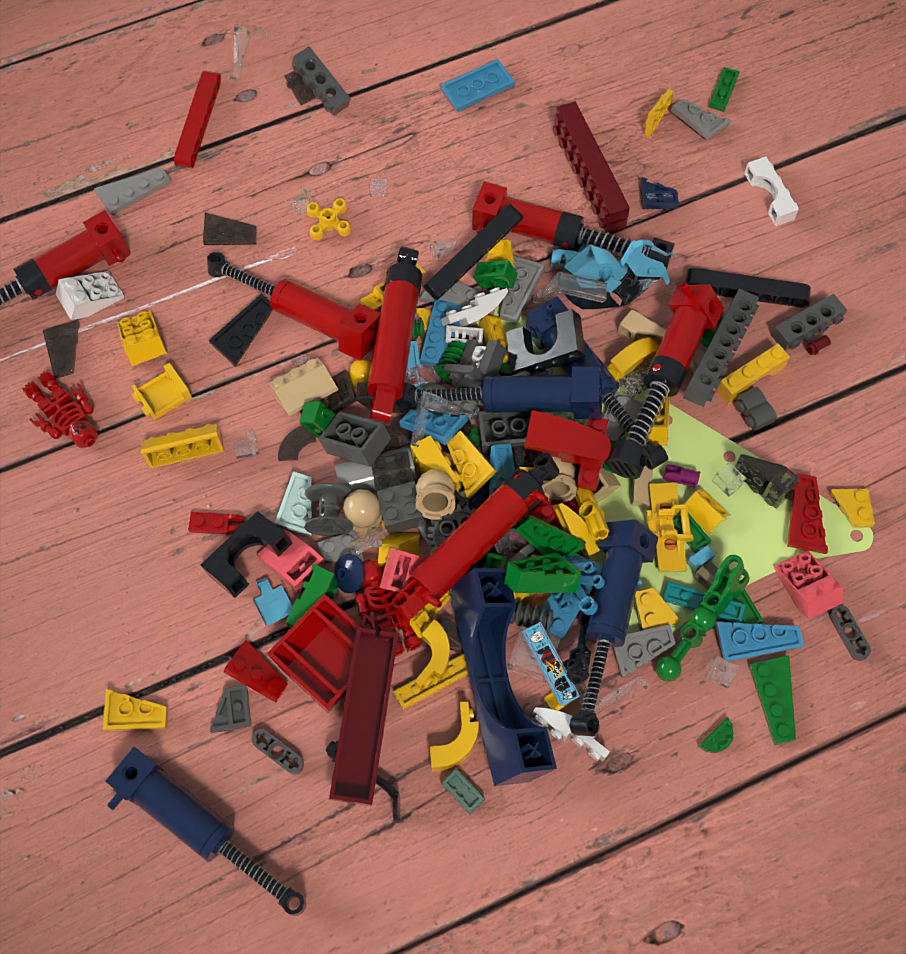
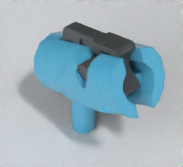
[551,244,588,270]

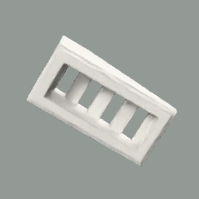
[445,325,483,346]

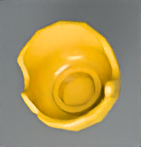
[349,359,372,388]

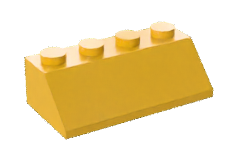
[140,424,224,469]

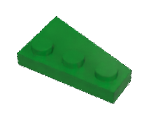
[515,515,586,558]

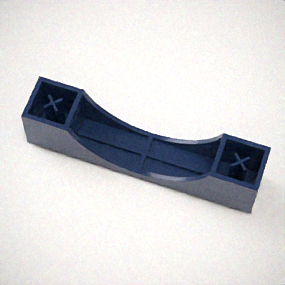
[449,568,557,786]

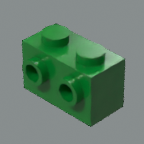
[299,400,336,438]

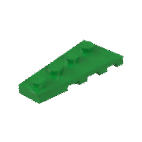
[749,655,796,745]

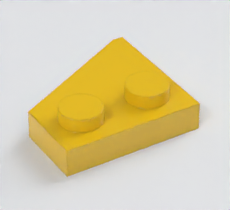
[484,240,514,267]
[829,489,875,527]
[635,587,680,631]

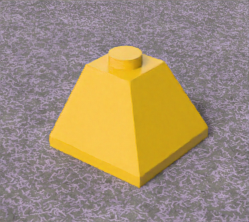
[378,533,420,571]

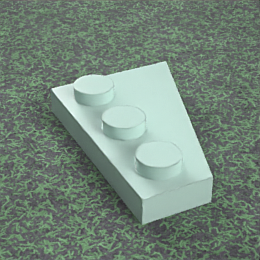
[274,472,312,537]

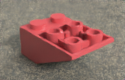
[257,528,326,594]
[379,549,426,593]
[774,551,843,619]

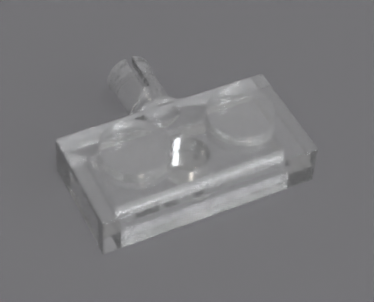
[346,526,389,555]

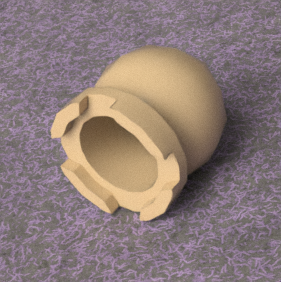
[542,457,577,503]
[416,469,455,520]
[343,489,383,535]

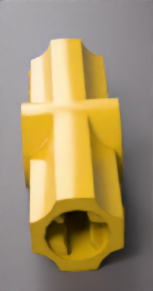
[575,488,609,541]

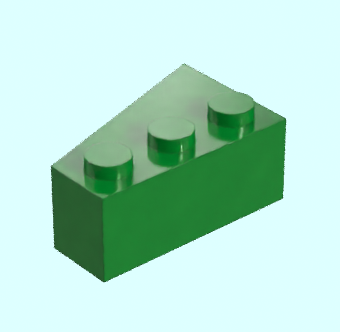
[504,553,581,593]
[286,563,339,628]

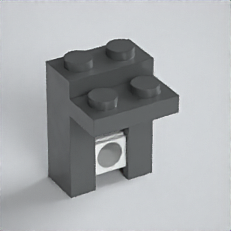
[443,340,507,389]

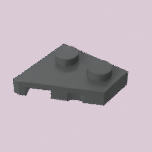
[210,685,251,733]

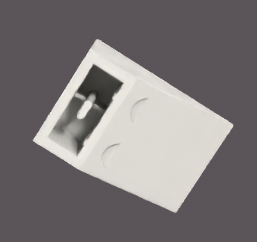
[56,271,124,320]

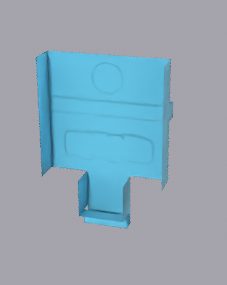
[253,577,293,627]

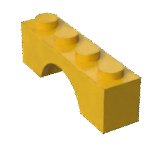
[716,344,790,404]

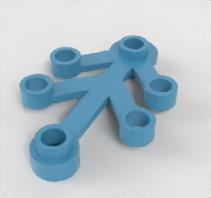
[550,556,605,615]

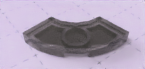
[278,425,316,461]

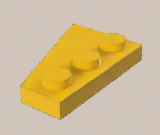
[644,89,674,138]
[447,431,497,498]
[103,689,168,731]

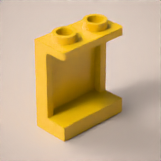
[131,363,192,421]

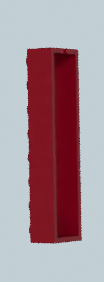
[553,101,630,234]
[329,627,399,806]

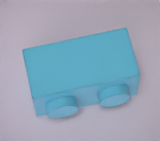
[687,545,716,572]

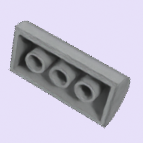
[334,447,417,493]

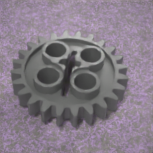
[427,504,488,565]

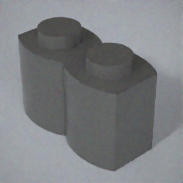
[735,387,777,431]

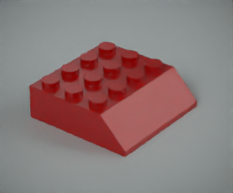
[267,594,360,713]

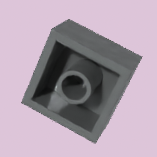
[377,481,427,534]

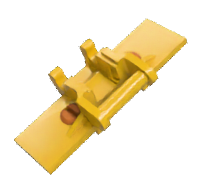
[646,483,694,572]

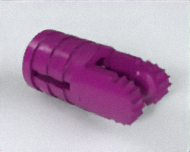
[663,464,701,488]

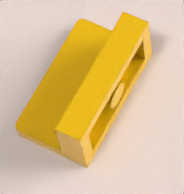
[684,488,731,534]

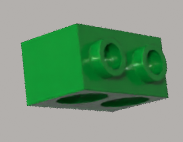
[473,260,518,290]

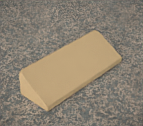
[632,466,653,507]

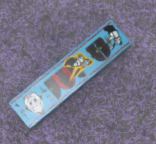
[521,622,580,706]

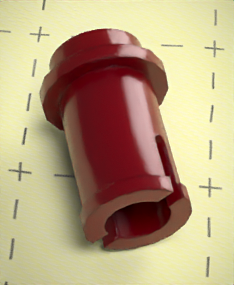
[806,335,831,355]

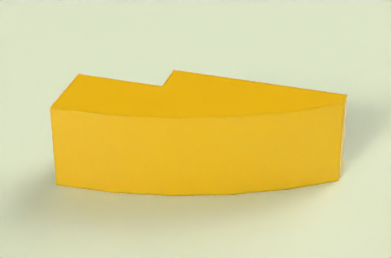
[552,503,601,556]

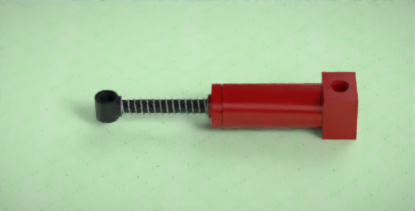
[207,252,380,361]

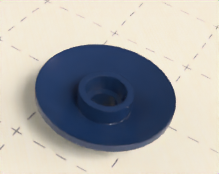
[334,554,365,593]

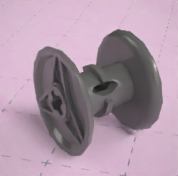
[304,483,354,536]

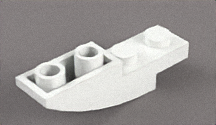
[441,287,508,327]
[532,707,610,762]

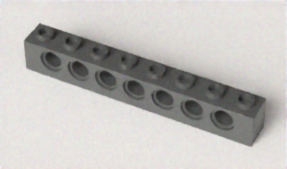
[683,288,759,408]

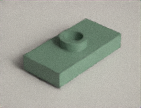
[441,768,485,815]

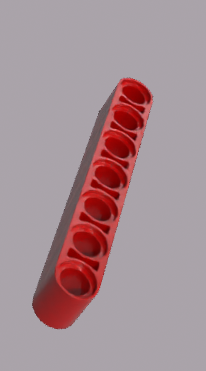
[174,71,221,168]

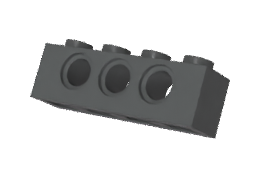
[292,46,351,116]
[771,294,847,351]

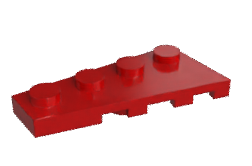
[787,473,828,554]

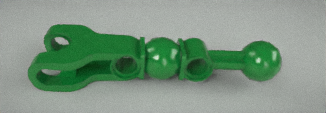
[656,555,750,682]

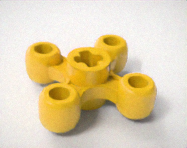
[306,198,351,241]

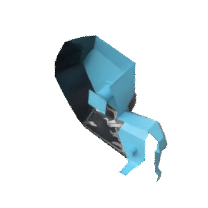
[560,240,677,309]

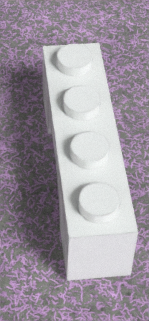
[744,157,799,226]

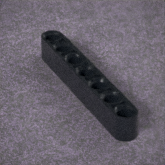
[423,204,524,301]
[685,268,811,308]

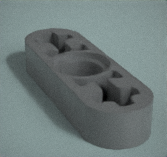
[829,605,871,661]
[252,729,304,775]

